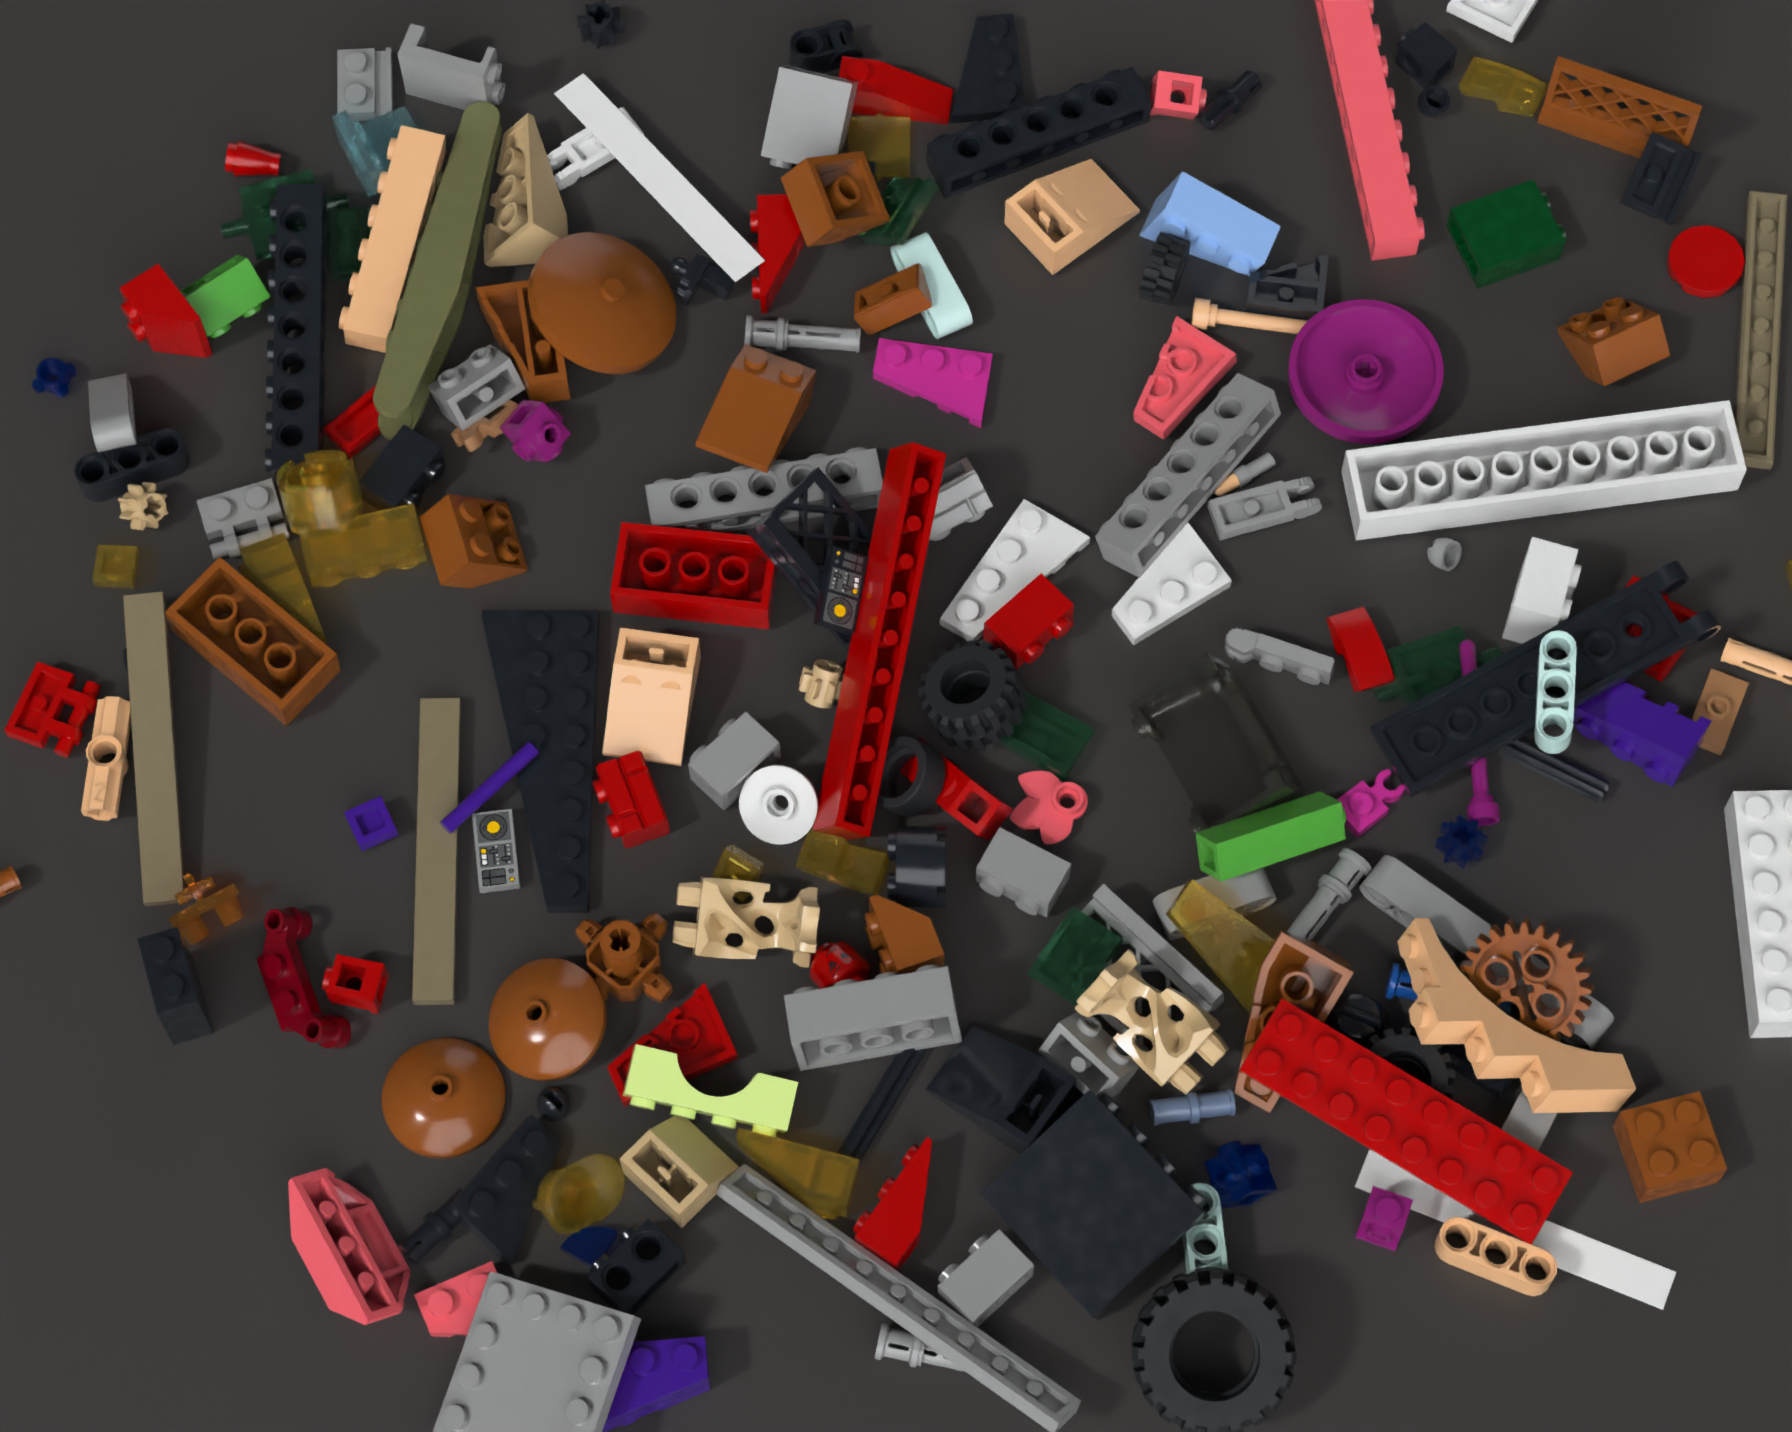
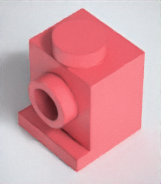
[1149,71,1207,120]

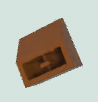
[1557,297,1671,386]
[420,494,528,589]
[864,895,944,975]

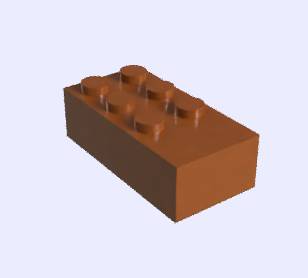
[165,557,341,727]

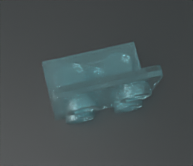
[332,107,417,197]

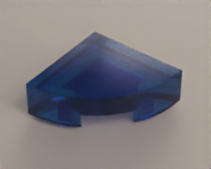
[560,1226,618,1267]

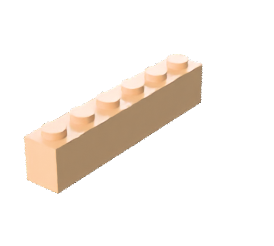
[339,125,446,353]

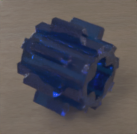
[1435,815,1488,869]

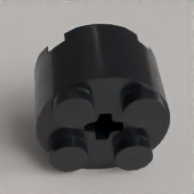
[887,826,946,908]

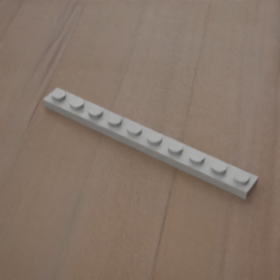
[717,1164,1081,1432]

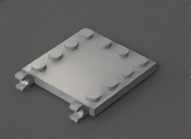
[433,1271,641,1432]

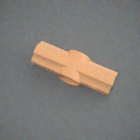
[81,696,131,821]

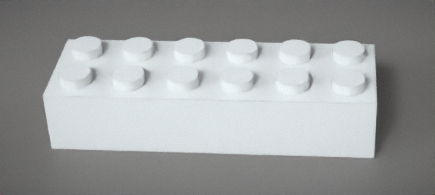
[1724,790,1792,1038]

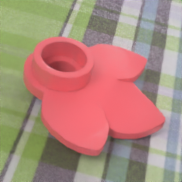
[1010,771,1088,845]

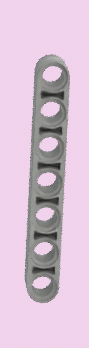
[1359,855,1614,1051]

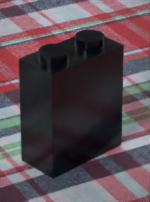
[138,927,213,1045]

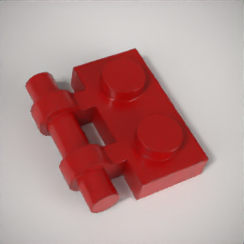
[4,662,101,758]

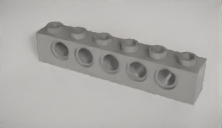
[1095,373,1281,578]
[645,447,883,533]

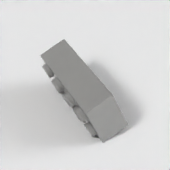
[784,965,962,1071]

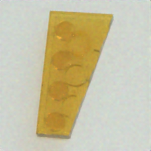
[1166,879,1275,1014]

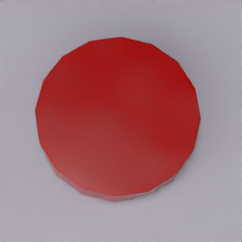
[1666,225,1745,298]

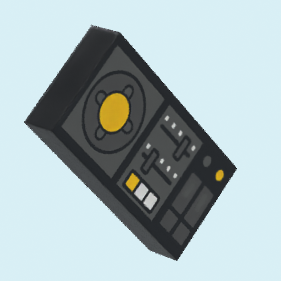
[813,546,869,635]

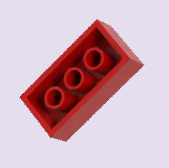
[610,522,778,630]

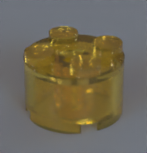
[276,450,364,534]

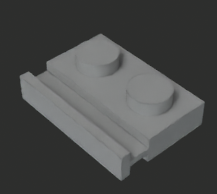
[337,47,393,122]

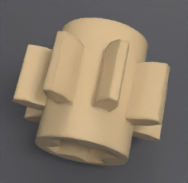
[118,482,168,531]
[799,659,843,708]

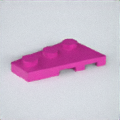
[873,338,993,428]

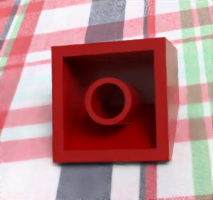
[119,264,212,358]

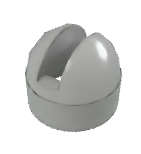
[1427,537,1462,571]

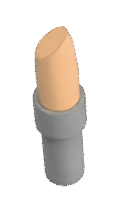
[1213,452,1276,497]

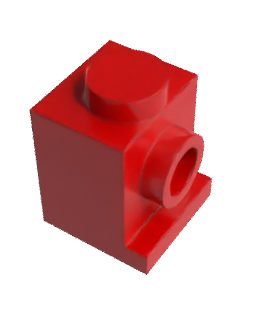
[322,954,389,1015]

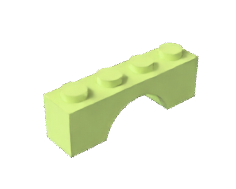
[622,1044,798,1138]

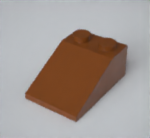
[695,344,817,473]

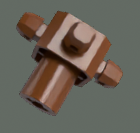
[575,913,673,1003]

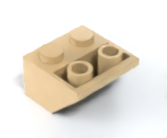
[620,1116,740,1228]

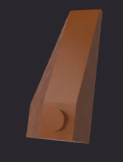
[1234,930,1354,1113]

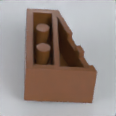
[476,280,571,403]

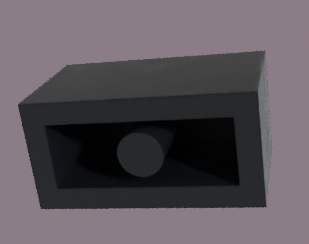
[358,425,446,523]

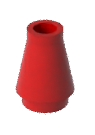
[225,140,281,177]

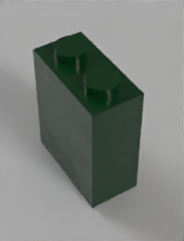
[1446,179,1567,289]

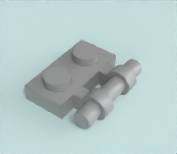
[196,478,289,560]

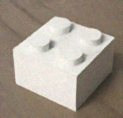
[1502,537,1582,644]

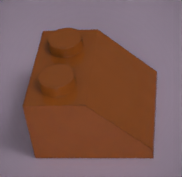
[781,151,890,247]

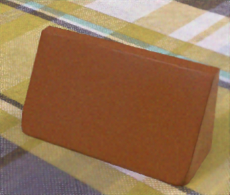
[854,263,932,335]

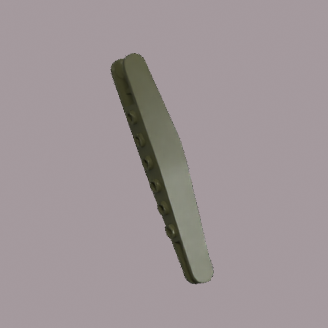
[373,101,502,440]

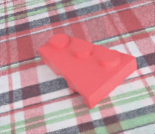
[1133,316,1237,440]

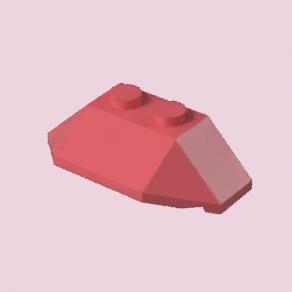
[288,1168,411,1325]

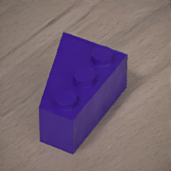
[1573,682,1712,787]
[602,1336,710,1432]

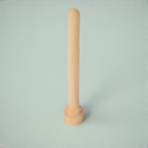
[1191,298,1308,334]

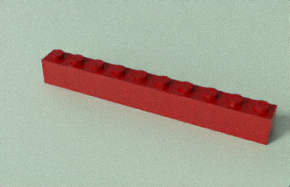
[812,442,946,840]

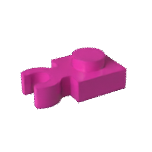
[1337,769,1405,838]

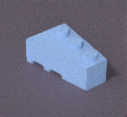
[1139,171,1281,276]

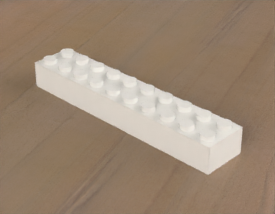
[1341,400,1747,541]

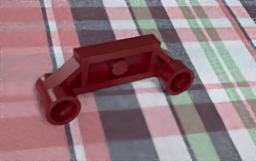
[256,907,351,1049]

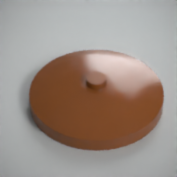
[528,232,676,374]

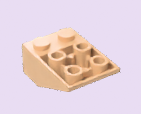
[1004,159,1140,275]
[602,628,701,766]

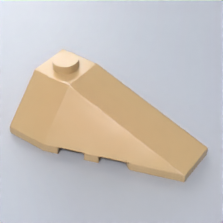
[483,113,568,267]

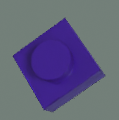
[344,796,398,852]

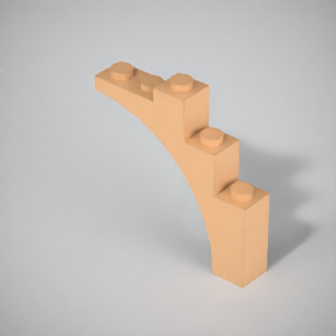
[1398,918,1636,1113]

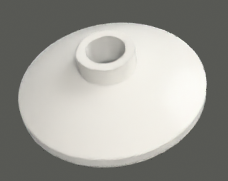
[739,765,818,845]

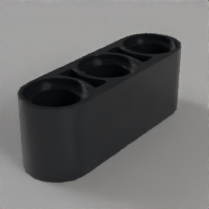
[74,428,190,502]

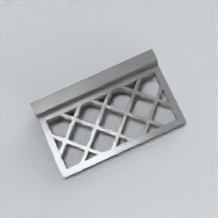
[1037,884,1225,1052]

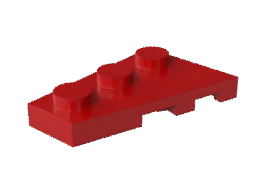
[607,983,738,1107]

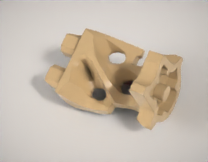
[672,877,820,968]
[1074,949,1229,1094]

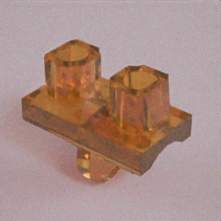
[168,873,244,946]

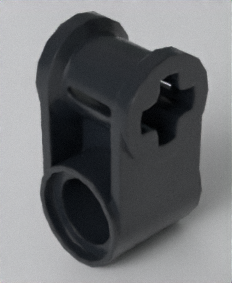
[789,19,863,73]

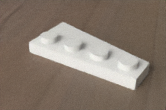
[940,499,1090,642]

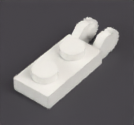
[547,107,644,191]

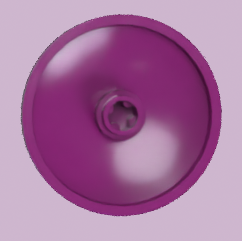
[1288,299,1444,444]

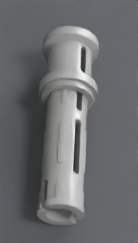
[744,315,861,353]
[1287,848,1372,941]
[874,1322,965,1372]

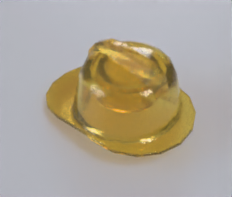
[531,1154,624,1235]

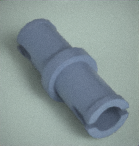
[1149,1089,1236,1126]

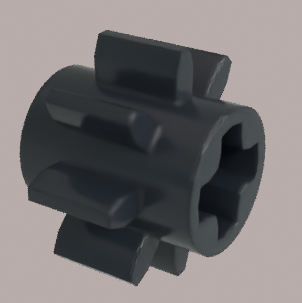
[577,0,624,49]

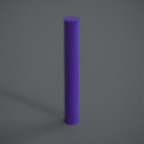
[440,742,539,834]

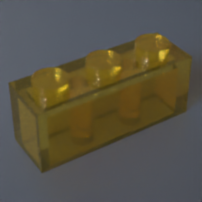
[298,503,427,587]

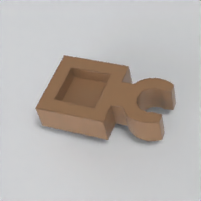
[451,400,518,452]

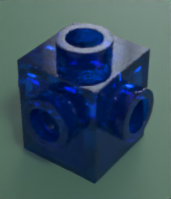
[1205,1140,1278,1209]

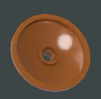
[488,958,607,1081]
[381,1038,506,1159]

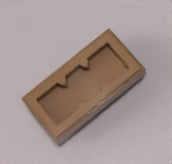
[1691,668,1749,755]

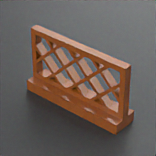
[1537,56,1703,158]

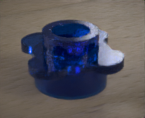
[32,358,76,398]

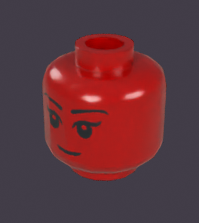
[810,941,870,989]

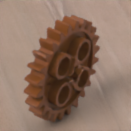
[1459,918,1594,1042]

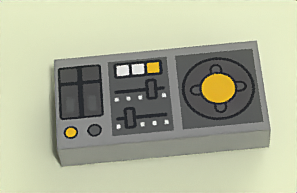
[472,809,521,893]

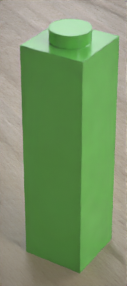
[1196,791,1346,882]

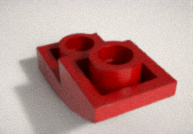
[1326,606,1395,692]

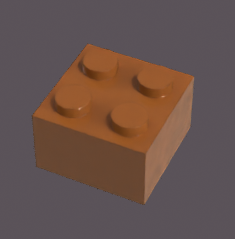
[1613,1091,1727,1203]

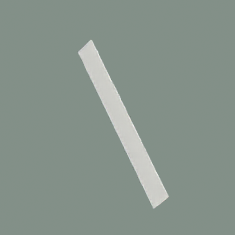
[554,73,765,282]
[1355,1150,1676,1310]

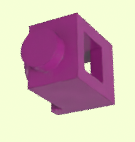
[1355,1186,1413,1251]

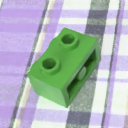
[180,254,271,338]

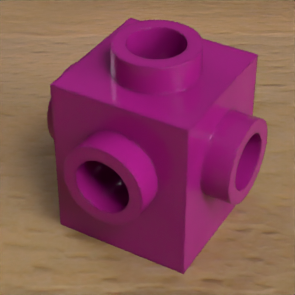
[500,400,571,462]

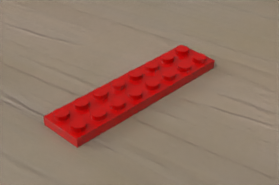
[1239,998,1573,1245]

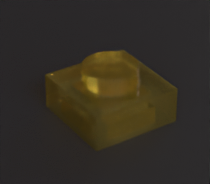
[93,544,139,589]
[712,844,765,902]

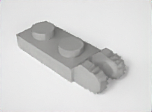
[1207,477,1322,541]
[1225,627,1335,685]

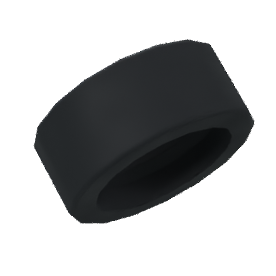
[877,736,945,817]

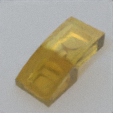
[1459,57,1547,117]
[795,830,890,895]

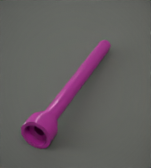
[1459,639,1500,826]

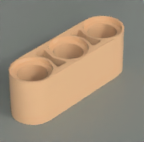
[1435,1217,1558,1296]

